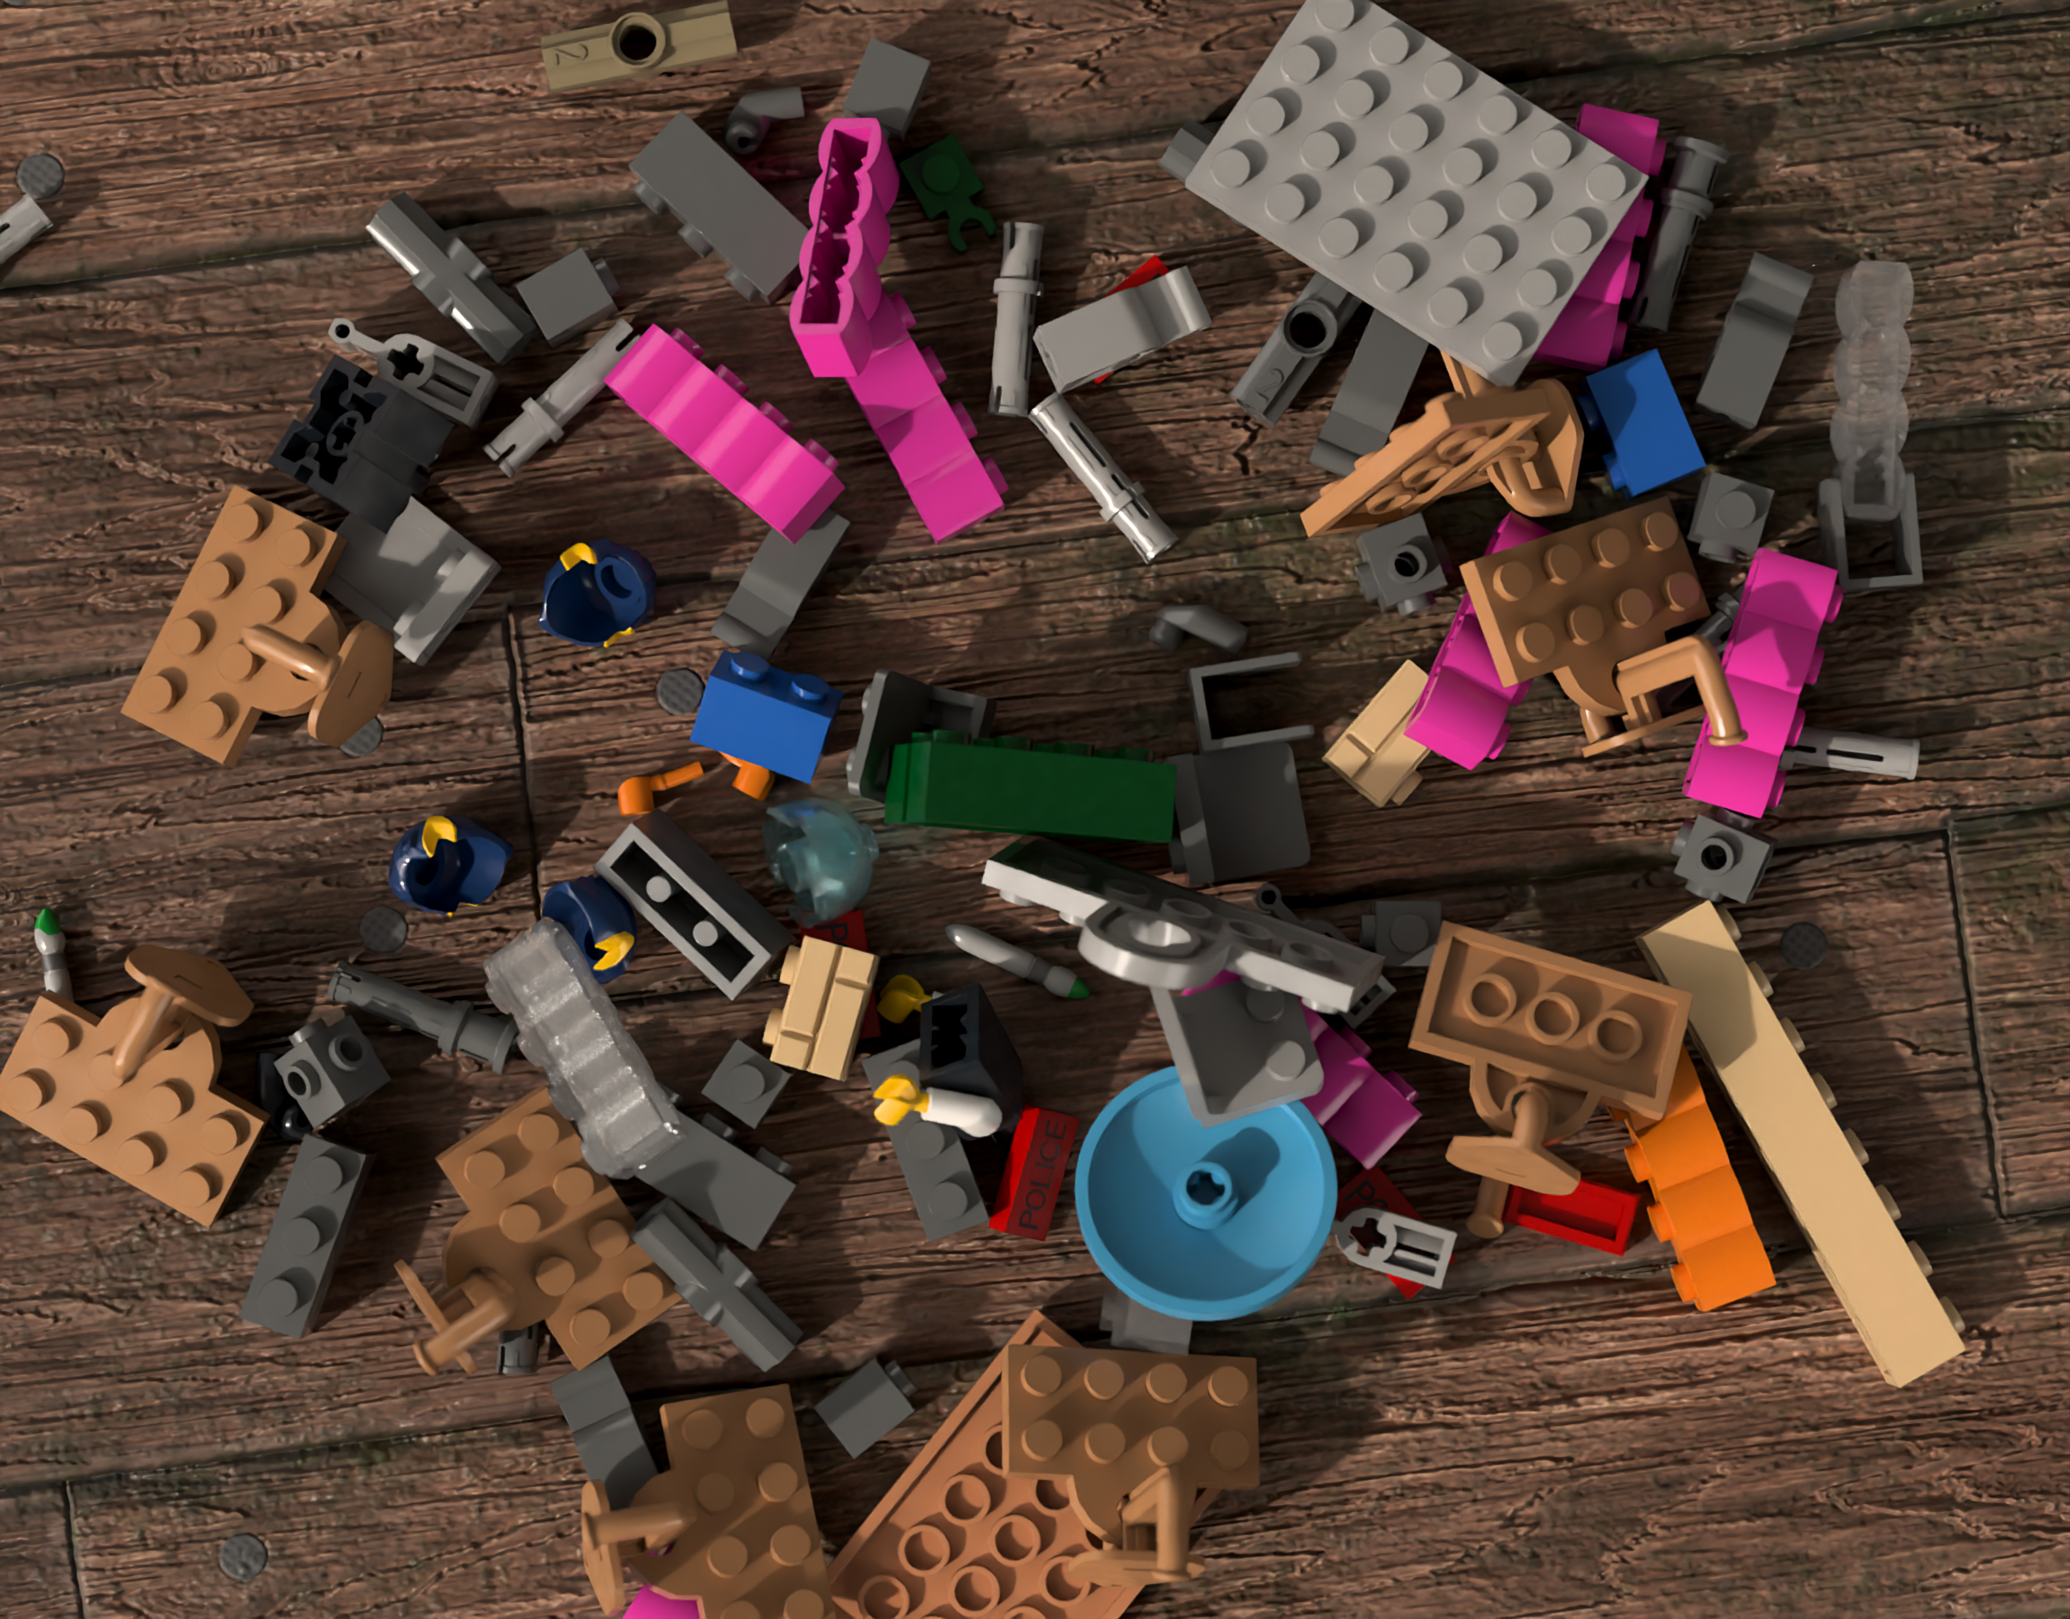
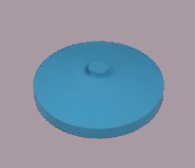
[1075,1063,1337,1321]

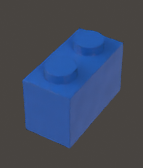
[1574,348,1706,502]
[689,650,844,784]

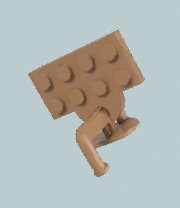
[1300,350,1584,538]
[120,484,394,769]
[1459,495,1749,758]
[1408,920,1694,1238]
[0,944,272,1228]
[393,1084,683,1376]
[1002,1344,1260,1588]
[581,1383,836,1619]

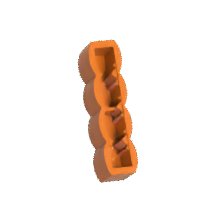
[1606,1043,1777,1312]

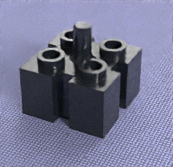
[268,354,454,534]

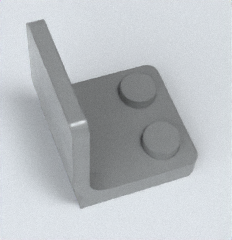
[324,496,502,667]
[1149,980,1324,1129]

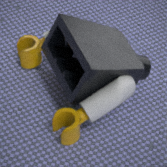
[873,974,1023,1144]

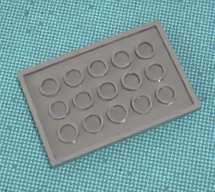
[1185,0,1649,387]

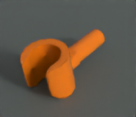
[720,752,775,801]
[617,761,704,816]

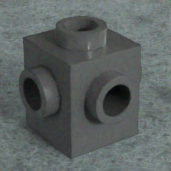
[1355,512,1452,617]
[1671,806,1778,904]
[274,1015,391,1128]

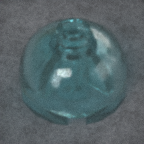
[762,797,879,929]

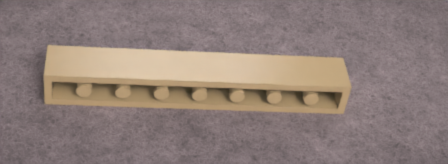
[1633,899,1967,1388]

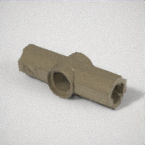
[540,0,739,94]

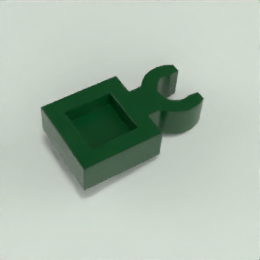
[898,133,996,256]

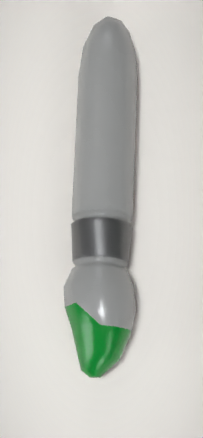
[34,908,75,1003]
[945,923,1090,999]

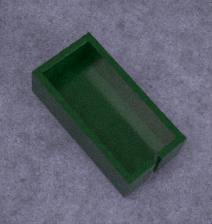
[884,730,1177,844]

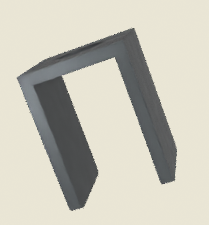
[1816,471,1923,593]
[1187,651,1315,755]

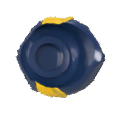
[538,538,657,648]
[389,814,515,917]
[541,874,637,985]

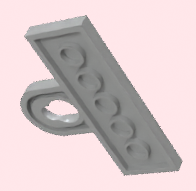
[982,835,1385,1013]

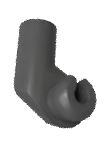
[722,85,805,157]
[1149,604,1248,655]

